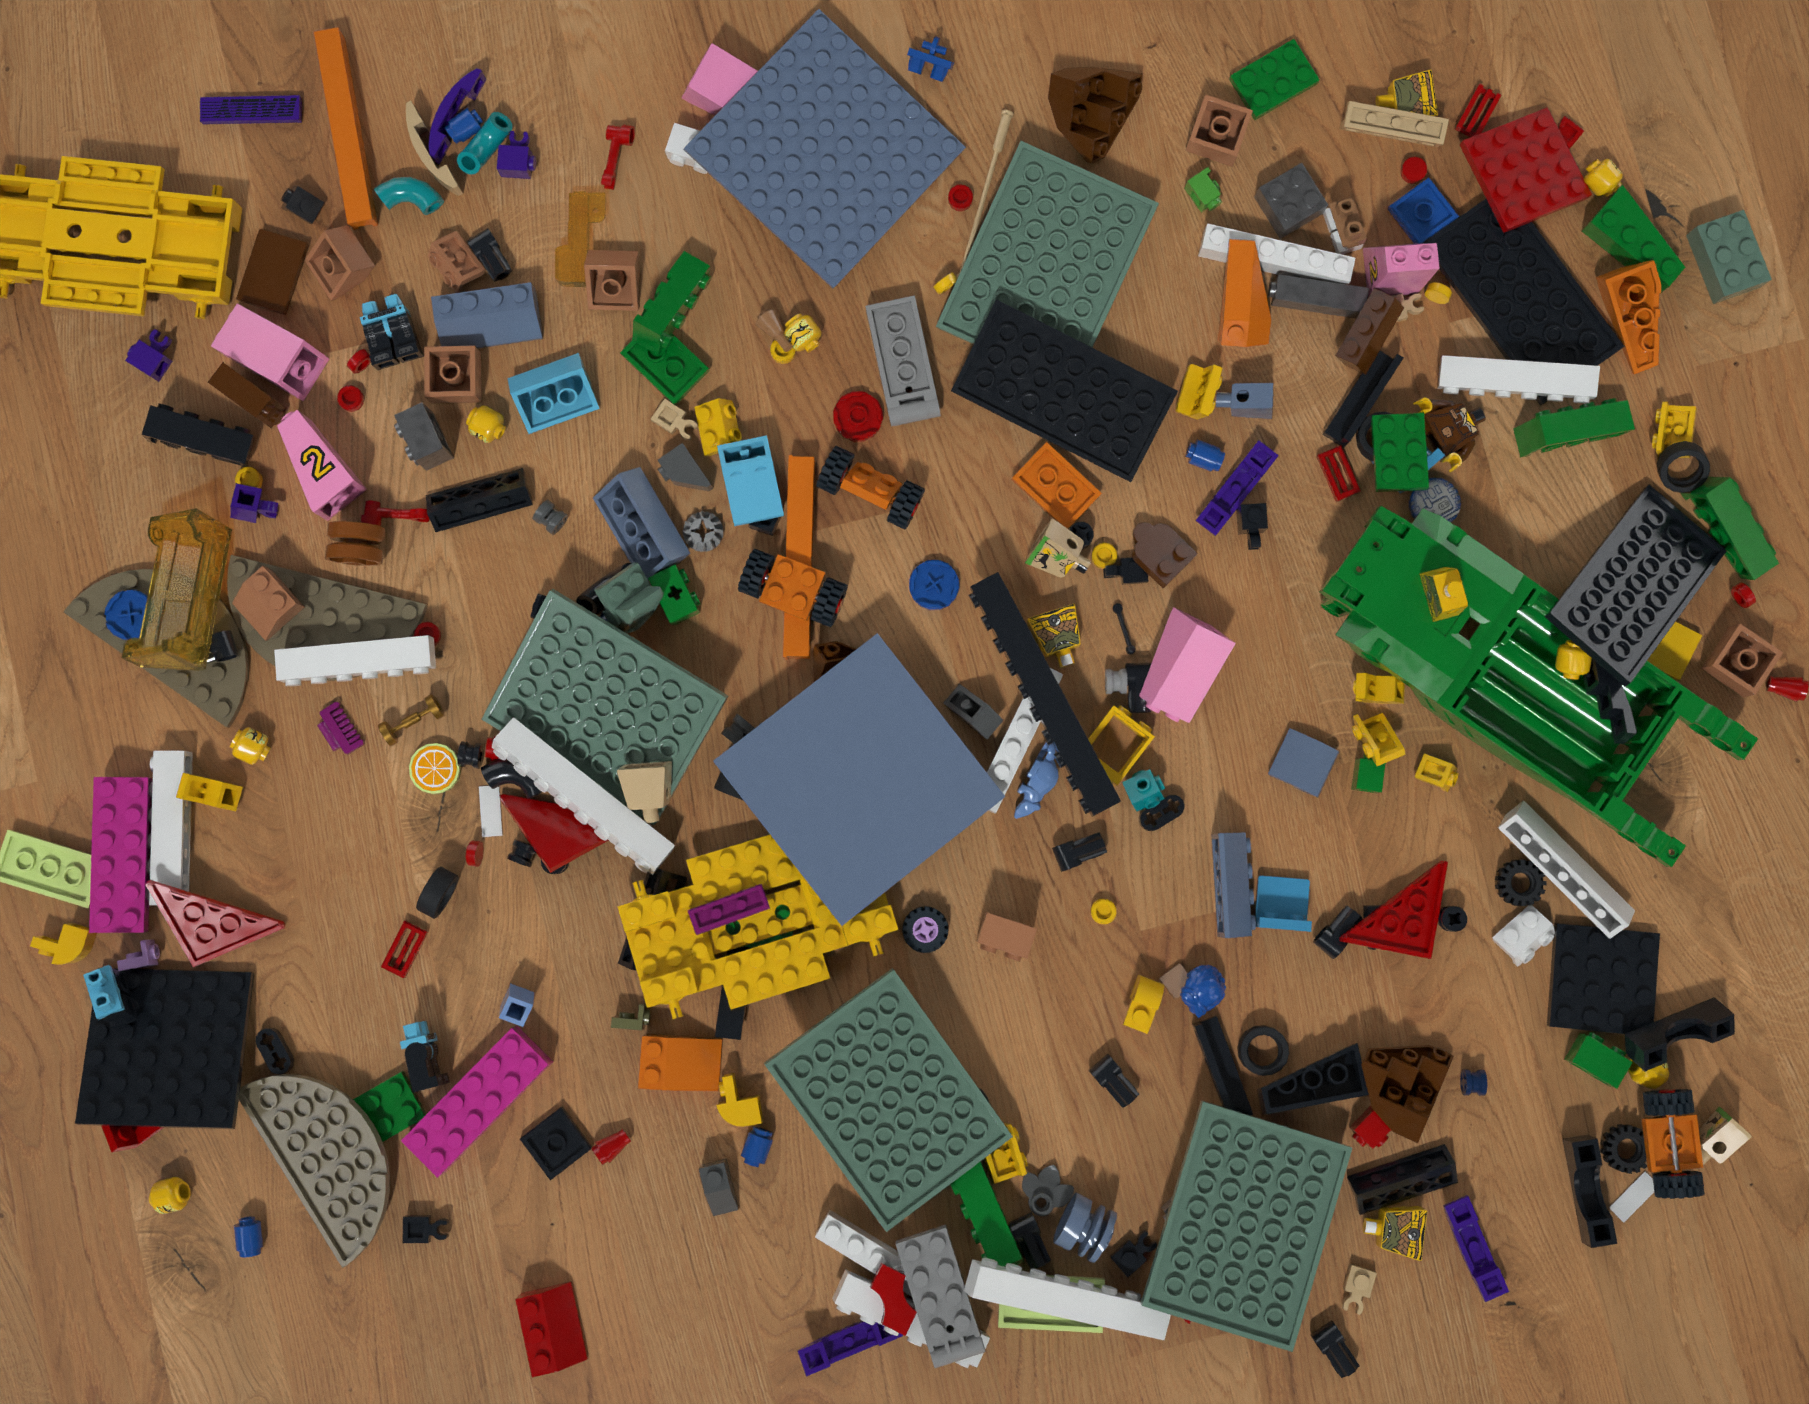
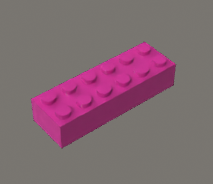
[89,777,153,933]
[401,1026,553,1178]

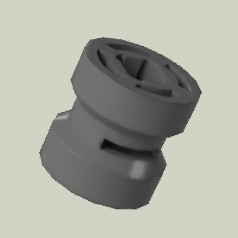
[532,500,568,535]
[721,714,755,744]

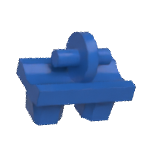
[907,36,954,82]

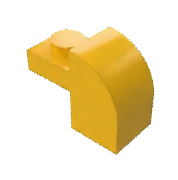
[1353,673,1405,704]
[176,773,243,812]
[30,923,97,965]
[1122,974,1164,1034]
[716,1073,764,1127]

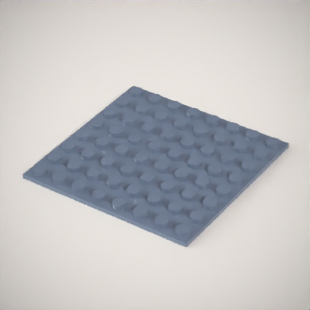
[683,9,966,289]
[713,633,1006,926]

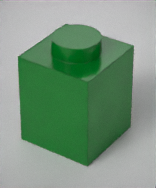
[1351,754,1386,793]

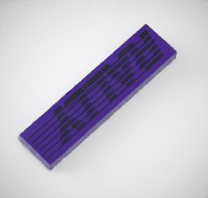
[200,95,302,124]

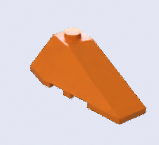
[1218,239,1271,347]
[1596,260,1661,374]

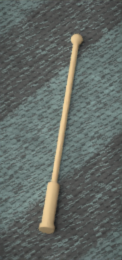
[956,110,1014,278]

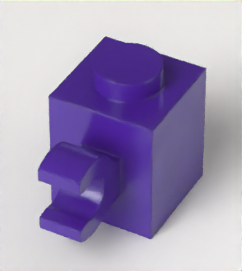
[496,131,536,179]
[125,329,173,382]
[230,483,278,523]

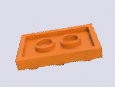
[1011,442,1102,529]

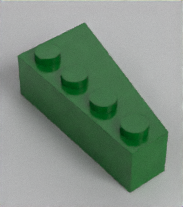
[1582,184,1686,294]
[632,251,712,355]
[1513,398,1635,458]
[1680,477,1779,580]
[950,1161,1025,1267]

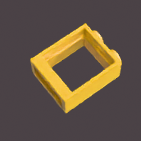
[1088,705,1155,786]

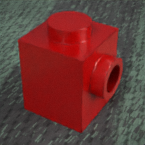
[1349,1105,1391,1149]

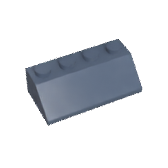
[431,282,543,349]
[593,467,690,581]
[1211,832,1256,938]

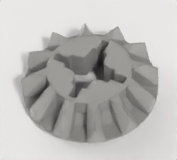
[683,511,724,552]

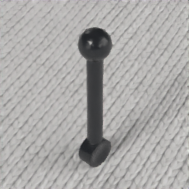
[1112,603,1136,654]

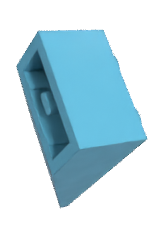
[717,435,784,526]

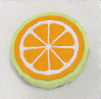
[409,743,461,794]

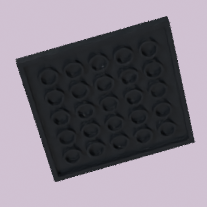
[75,968,254,1129]

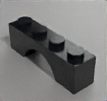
[1625,997,1735,1072]
[1562,1135,1617,1248]

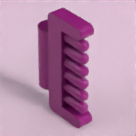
[317,702,365,755]

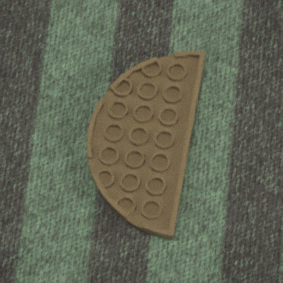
[227,555,428,681]
[64,569,249,728]
[239,1074,390,1268]

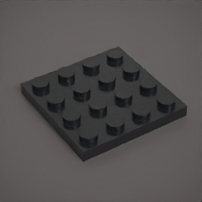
[1547,923,1660,1034]

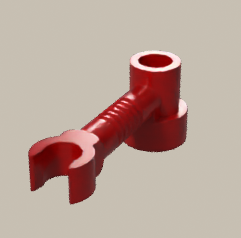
[601,124,635,190]
[360,500,429,526]

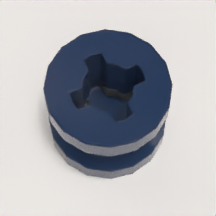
[1460,1069,1488,1096]

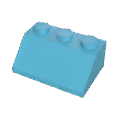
[507,353,600,434]

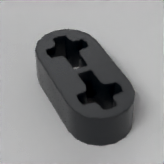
[1139,795,1185,831]
[255,1028,294,1074]

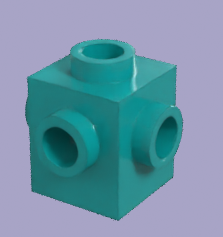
[1122,769,1165,812]

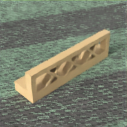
[1340,101,1449,147]

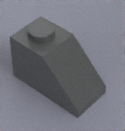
[658,443,713,491]
[943,684,1003,739]
[699,1158,739,1216]

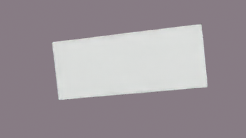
[479,786,502,837]
[1609,1172,1654,1223]

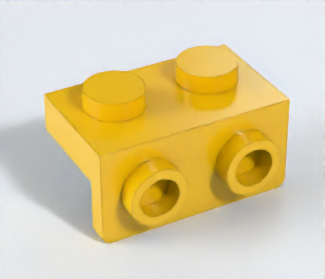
[1175,364,1223,420]
[694,398,742,456]
[1652,401,1697,458]
[1351,713,1406,766]
[984,1123,1028,1184]

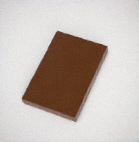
[236,228,309,315]

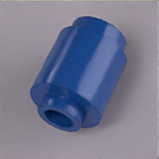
[444,108,483,144]
[1185,439,1225,472]
[741,1126,773,1167]
[234,1216,263,1258]

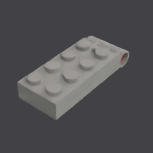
[865,295,941,427]
[895,1225,986,1368]

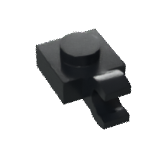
[1103,558,1149,585]

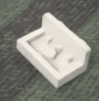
[1492,905,1555,967]

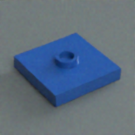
[1387,177,1459,244]

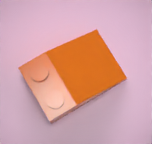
[638,1034,723,1091]

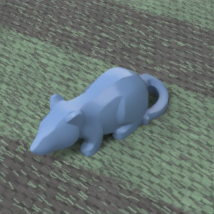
[1014,742,1059,819]

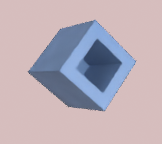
[499,983,535,1027]

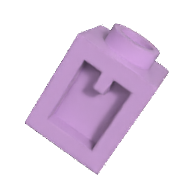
[117,939,160,971]

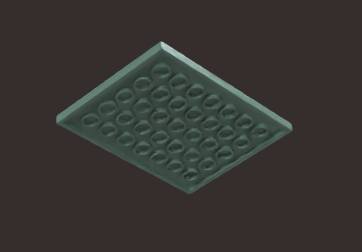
[936,141,1159,348]
[482,589,728,825]
[764,968,1013,1232]
[1141,1100,1352,1352]

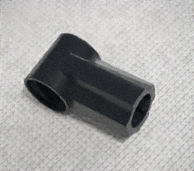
[467,228,512,282]
[182,630,239,669]
[1125,663,1151,713]
[1052,832,1107,872]
[1313,906,1363,959]
[1088,1054,1139,1108]
[1008,1212,1051,1269]
[1310,1320,1360,1378]

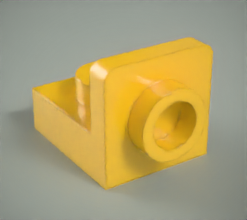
[1415,754,1459,792]

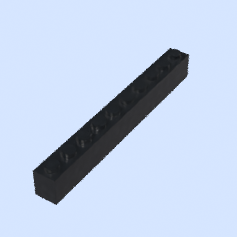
[968,572,1121,817]

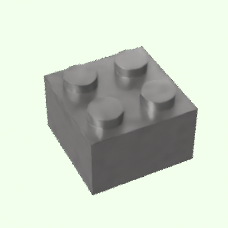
[1254,163,1328,239]
[394,403,454,471]

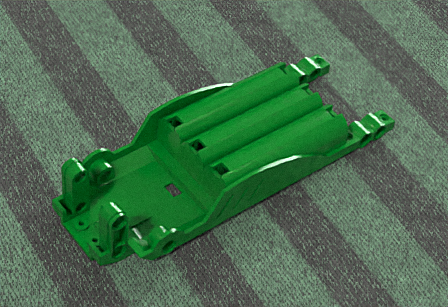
[1319,506,1758,867]

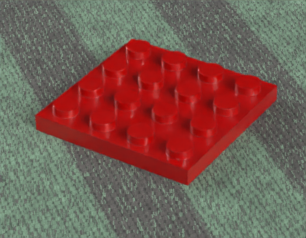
[1459,107,1592,233]

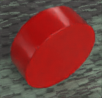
[1400,157,1427,184]
[948,184,973,211]
[347,349,371,374]
[337,385,364,412]
[1731,582,1756,608]
[414,622,441,646]
[465,840,484,867]

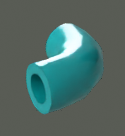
[457,112,513,175]
[374,177,444,215]

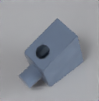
[1216,383,1274,419]

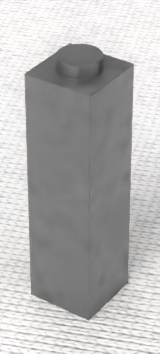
[1268,274,1369,318]

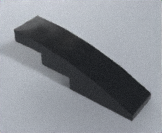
[1583,659,1637,744]
[715,946,751,1040]

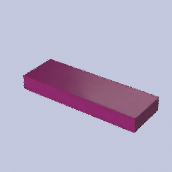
[687,884,770,935]

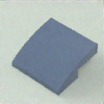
[1268,728,1339,798]

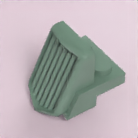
[594,563,663,634]

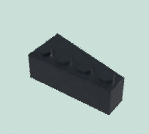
[142,403,255,467]
[1257,1043,1369,1115]

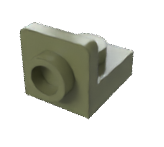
[611,1003,651,1030]

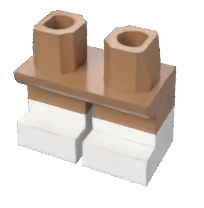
[1323,196,1367,255]

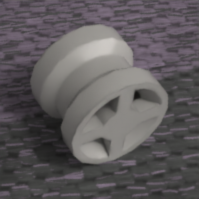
[1105,668,1127,694]

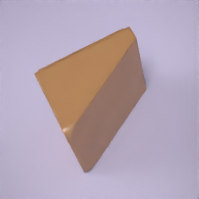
[1159,963,1188,1000]

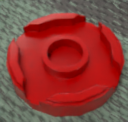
[833,391,883,442]

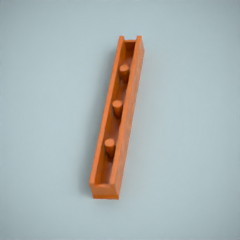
[314,27,378,230]
[783,455,815,660]

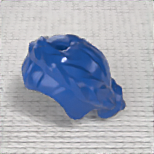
[1180,965,1226,1018]

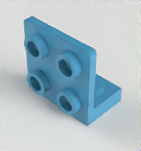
[1255,876,1312,932]

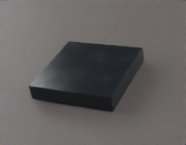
[520,1107,592,1181]

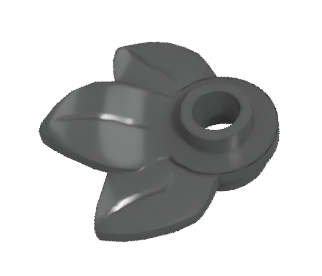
[1022,1165,1074,1216]

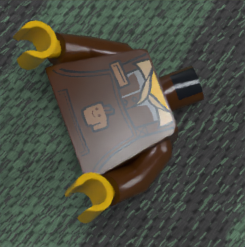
[1413,397,1486,472]

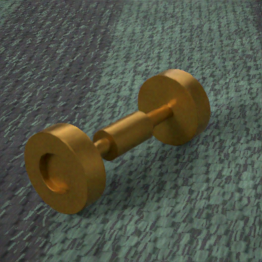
[378,694,445,746]

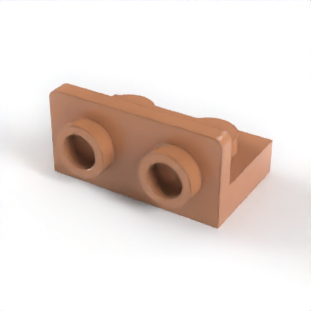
[428,231,486,293]

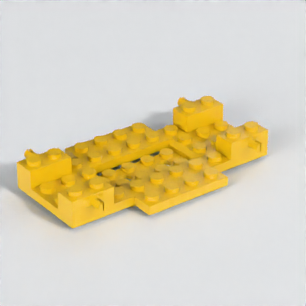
[0,156,242,320]
[617,835,898,1020]

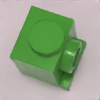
[1184,167,1222,213]

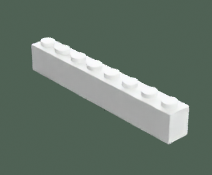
[492,717,675,875]
[964,1258,1171,1340]

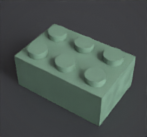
[1686,210,1772,304]

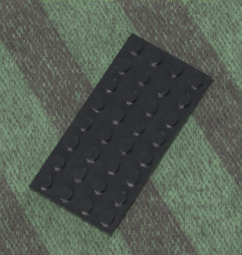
[1423,199,1625,406]
[951,299,1178,482]
[1545,484,1727,687]

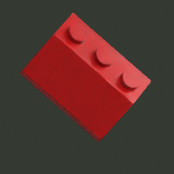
[515,1281,588,1378]

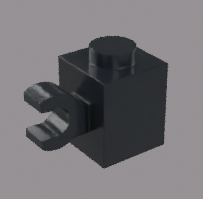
[1236,503,1268,550]

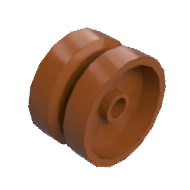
[325,521,385,566]

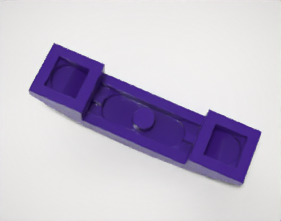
[429,68,487,165]
[1196,440,1279,536]
[1443,1195,1509,1302]
[797,1321,903,1376]

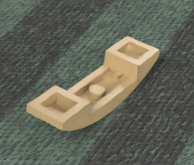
[406,100,463,196]

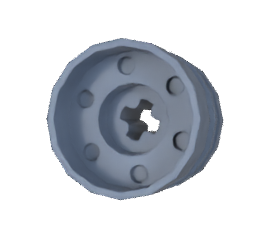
[1053,1192,1117,1263]

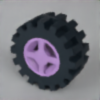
[902,906,949,953]

